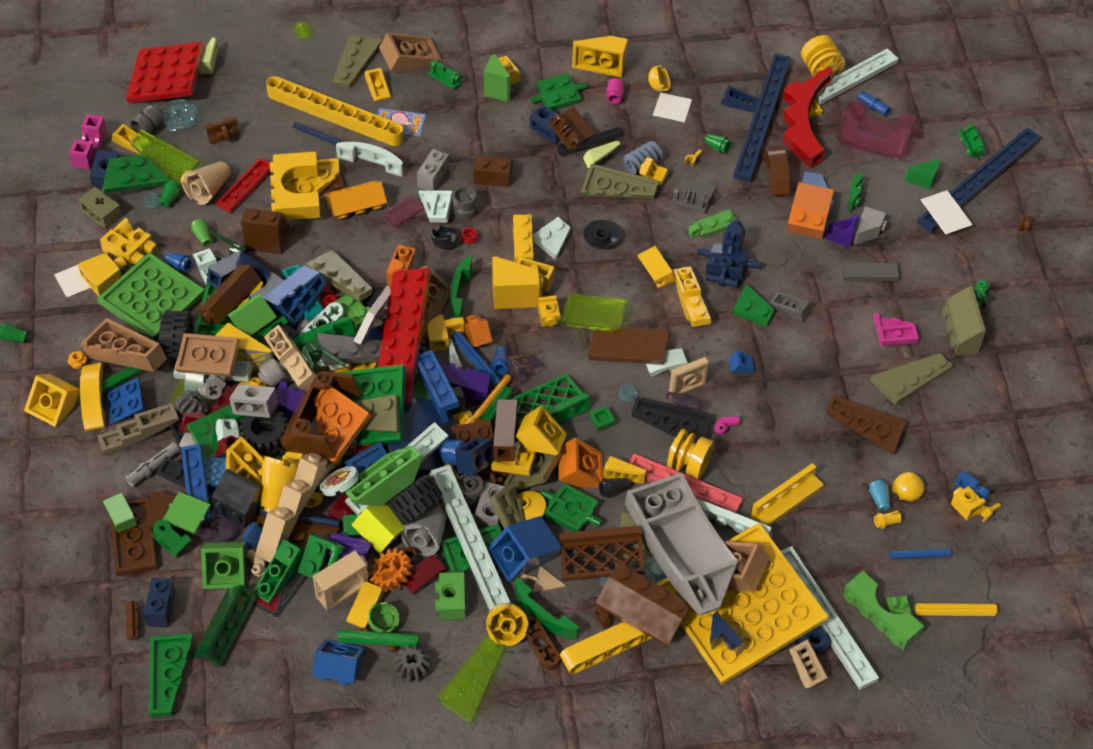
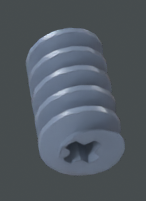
[623,141,663,175]

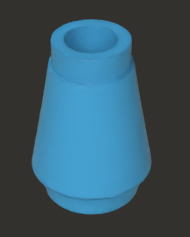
[869,480,891,511]

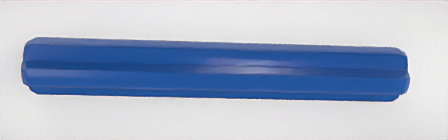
[452,331,501,388]

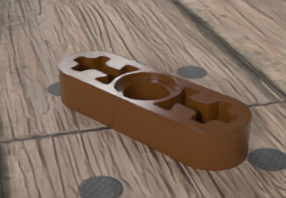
[524,616,560,670]

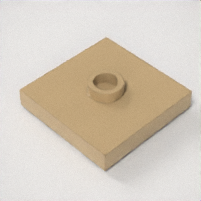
[669,357,709,397]

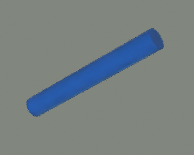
[889,548,951,559]

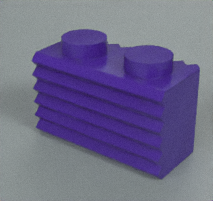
[325,532,372,563]

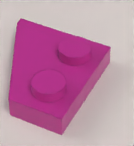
[873,313,919,346]

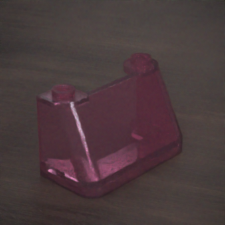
[837,98,917,159]

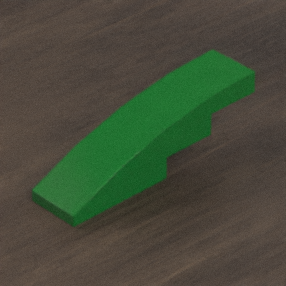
[292,315,356,353]

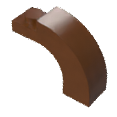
[762,146,790,195]

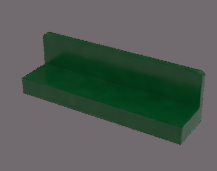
[192,585,257,667]

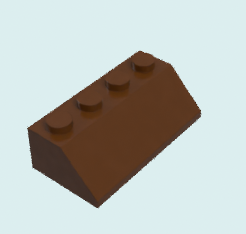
[595,562,691,647]

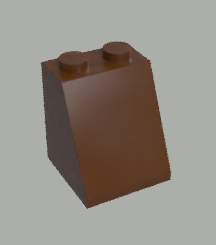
[241,208,289,254]

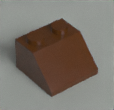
[474,155,513,187]

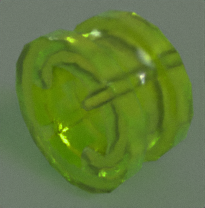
[294,22,310,38]

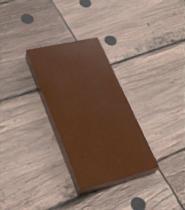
[588,326,670,365]
[111,497,158,576]

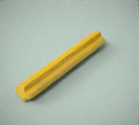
[915,603,997,616]

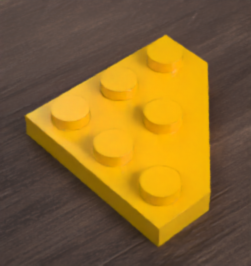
[286,158,340,193]

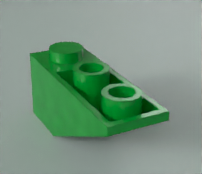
[253,539,305,604]

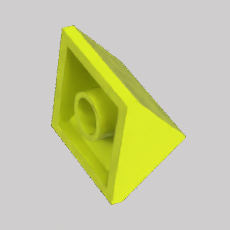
[351,502,407,554]

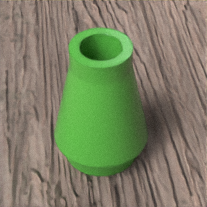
[191,218,213,246]

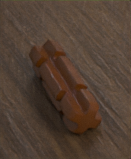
[126,600,139,640]

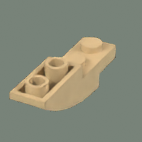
[264,325,315,390]

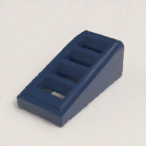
[720,85,759,113]

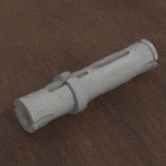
[125,442,180,487]

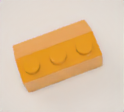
[324,181,387,219]

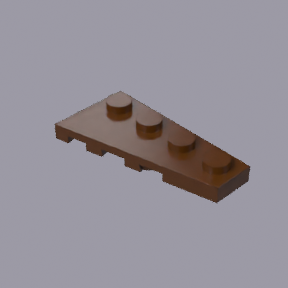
[826,395,906,455]
[252,514,341,549]

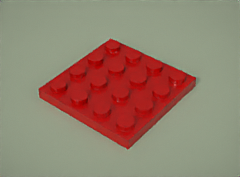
[126,41,205,103]

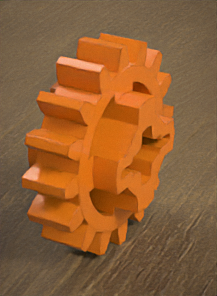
[369,548,413,592]

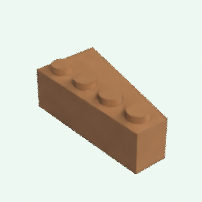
[80,318,167,372]

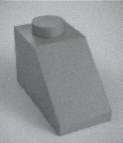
[852,207,887,245]

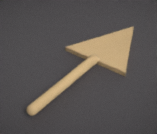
[499,566,566,593]

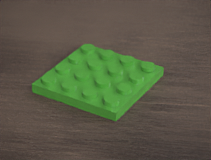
[97,253,205,341]

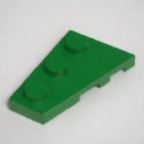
[441,524,501,573]

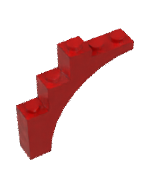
[784,66,833,169]

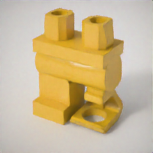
[100,218,158,267]

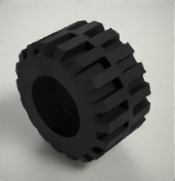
[159,310,194,359]
[239,409,288,459]
[388,474,443,525]

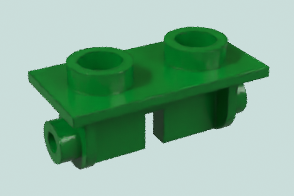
[427,60,464,90]
[959,124,986,161]
[970,280,990,307]

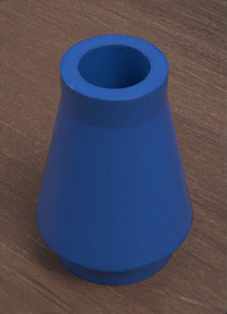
[165,252,193,273]
[491,347,510,375]

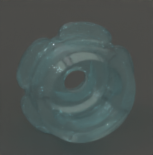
[143,192,160,209]
[618,384,637,402]

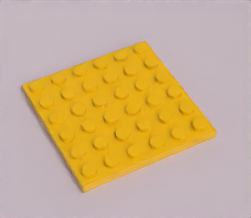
[657,523,829,685]

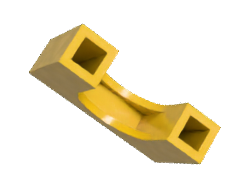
[270,152,321,220]

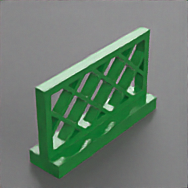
[509,373,590,429]

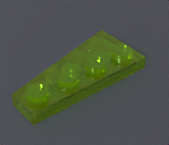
[130,129,200,187]
[437,635,504,724]

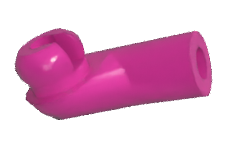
[714,416,739,434]

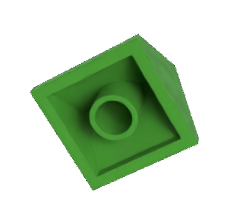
[484,54,510,101]
[228,293,276,336]

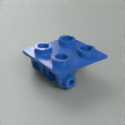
[106,377,145,425]

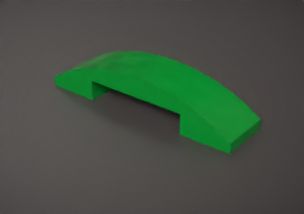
[450,255,472,318]
[514,578,580,640]

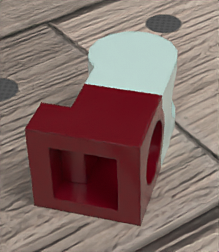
[216,419,239,457]

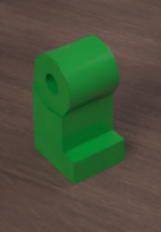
[152,519,191,559]

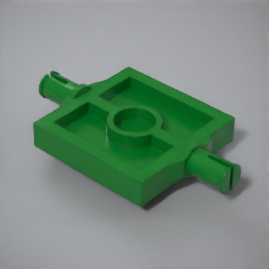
[530,73,587,110]
[540,483,603,532]

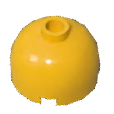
[486,603,528,646]

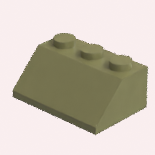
[942,286,985,355]

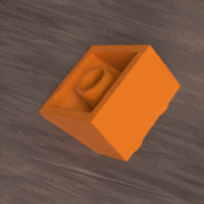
[559,437,603,488]

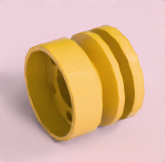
[801,35,845,77]
[667,429,715,480]

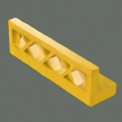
[751,463,824,527]

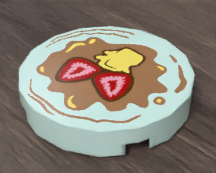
[320,466,359,496]

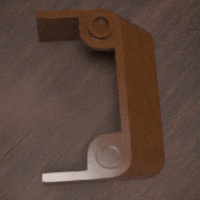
[281,371,362,458]

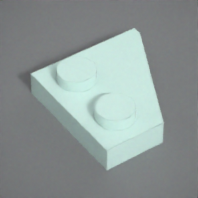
[419,190,453,223]

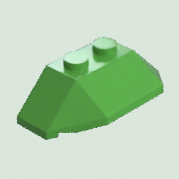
[345,445,423,506]

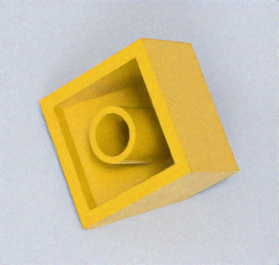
[24,373,80,427]
[516,405,567,455]

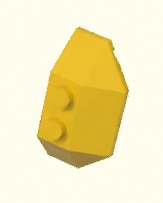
[225,436,264,507]

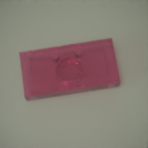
[383,195,423,227]

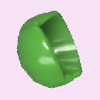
[368,602,400,633]

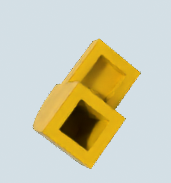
[427,314,464,352]

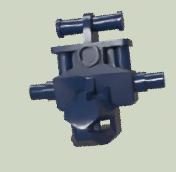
[697,219,761,288]

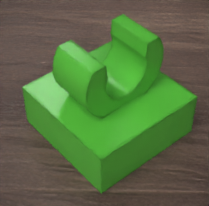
[885,596,912,614]

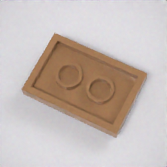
[175,333,240,377]

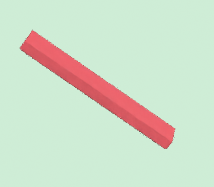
[629,454,743,514]

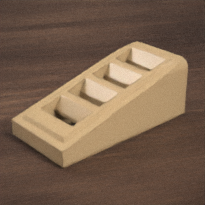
[789,640,828,688]

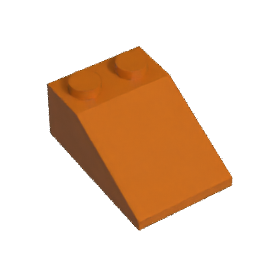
[787,182,834,239]

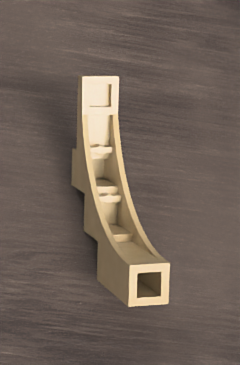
[255,453,343,562]

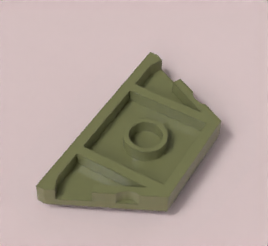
[503,450,563,490]

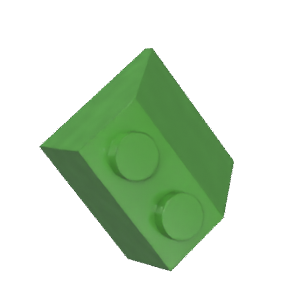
[201,542,246,589]

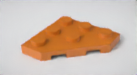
[314,386,372,464]

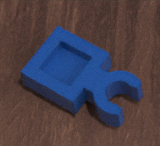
[955,471,990,501]

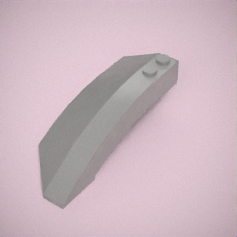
[625,473,739,616]

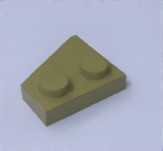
[489,480,524,529]

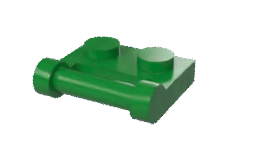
[298,533,344,578]

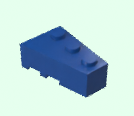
[263,265,327,326]

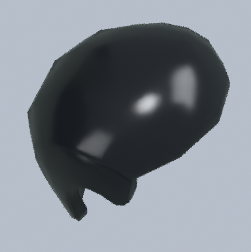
[430,225,459,250]

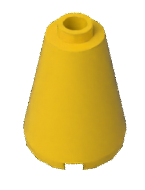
[261,456,298,512]

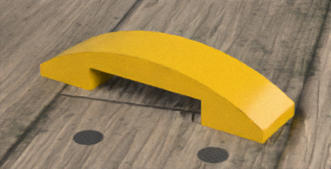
[80,362,105,431]

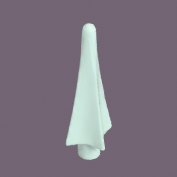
[449,338,462,369]

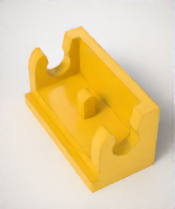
[638,246,675,288]

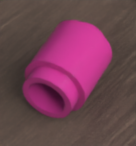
[606,78,625,104]

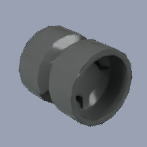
[130,105,164,137]
[453,186,476,220]
[457,474,483,510]

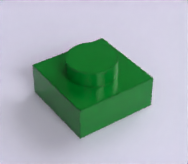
[589,406,615,431]

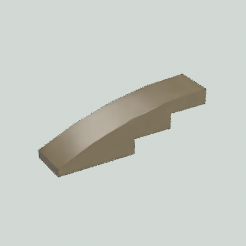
[98,403,179,455]

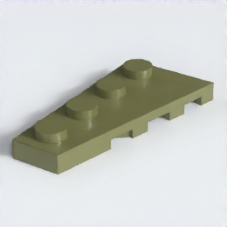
[332,34,383,89]
[580,164,659,199]
[306,250,373,301]
[870,353,953,406]
[354,394,400,434]

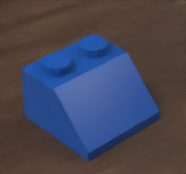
[312,639,366,685]

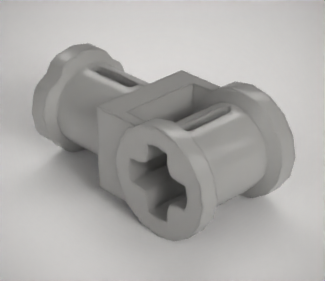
[199,371,234,400]

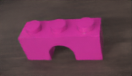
[69,114,107,170]

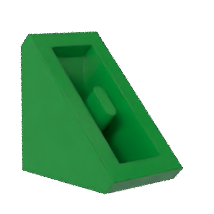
[905,159,941,190]

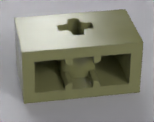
[78,187,122,229]

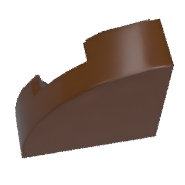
[328,174,345,190]
[594,605,611,629]

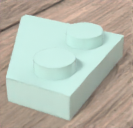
[532,217,570,260]

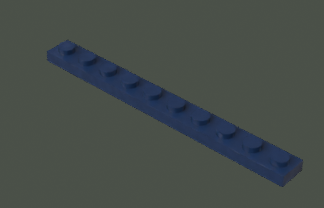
[733,53,791,182]
[917,127,1041,233]

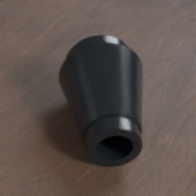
[598,478,630,498]

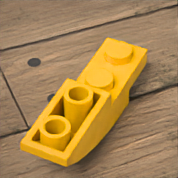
[673,267,711,327]

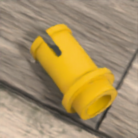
[874,510,901,529]

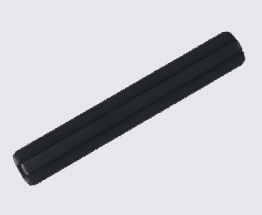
[557,127,622,156]

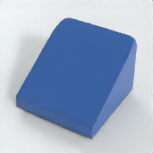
[729,351,754,373]
[243,522,262,552]

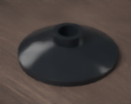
[584,220,620,249]

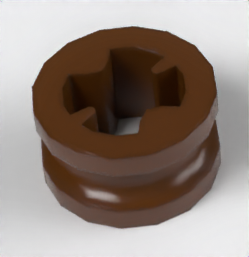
[1018,214,1031,231]
[400,547,417,566]

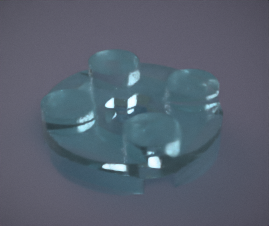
[161,100,197,131]

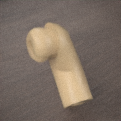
[246,549,266,576]

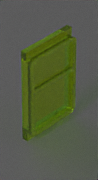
[560,294,627,331]

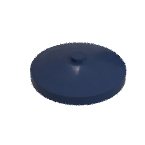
[383,398,457,473]

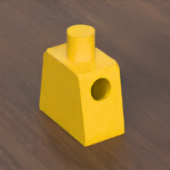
[77,253,126,297]

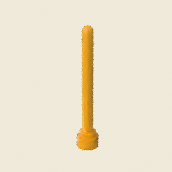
[460,375,512,425]

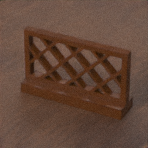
[559,525,645,581]

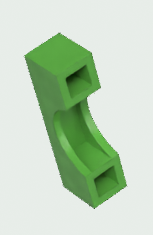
[843,571,924,651]

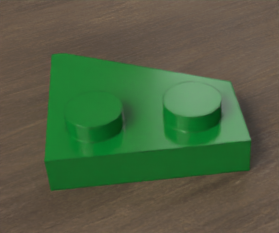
[732,285,774,327]
[250,315,288,342]

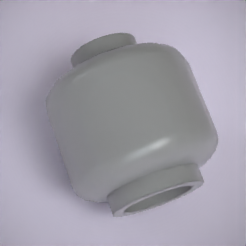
[258,358,287,387]

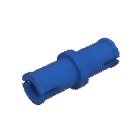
[857,91,891,117]

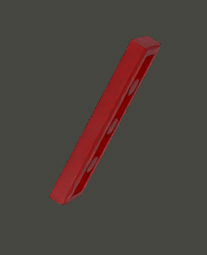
[216,158,271,214]

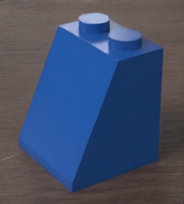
[487,516,562,582]

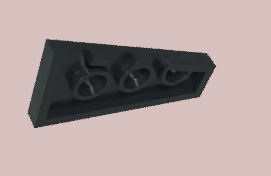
[631,397,712,443]

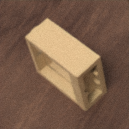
[313,551,369,611]

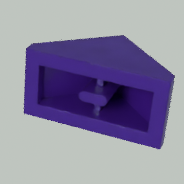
[824,216,859,247]

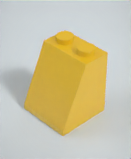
[492,257,543,309]

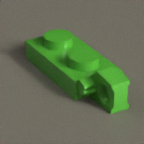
[688,209,736,239]

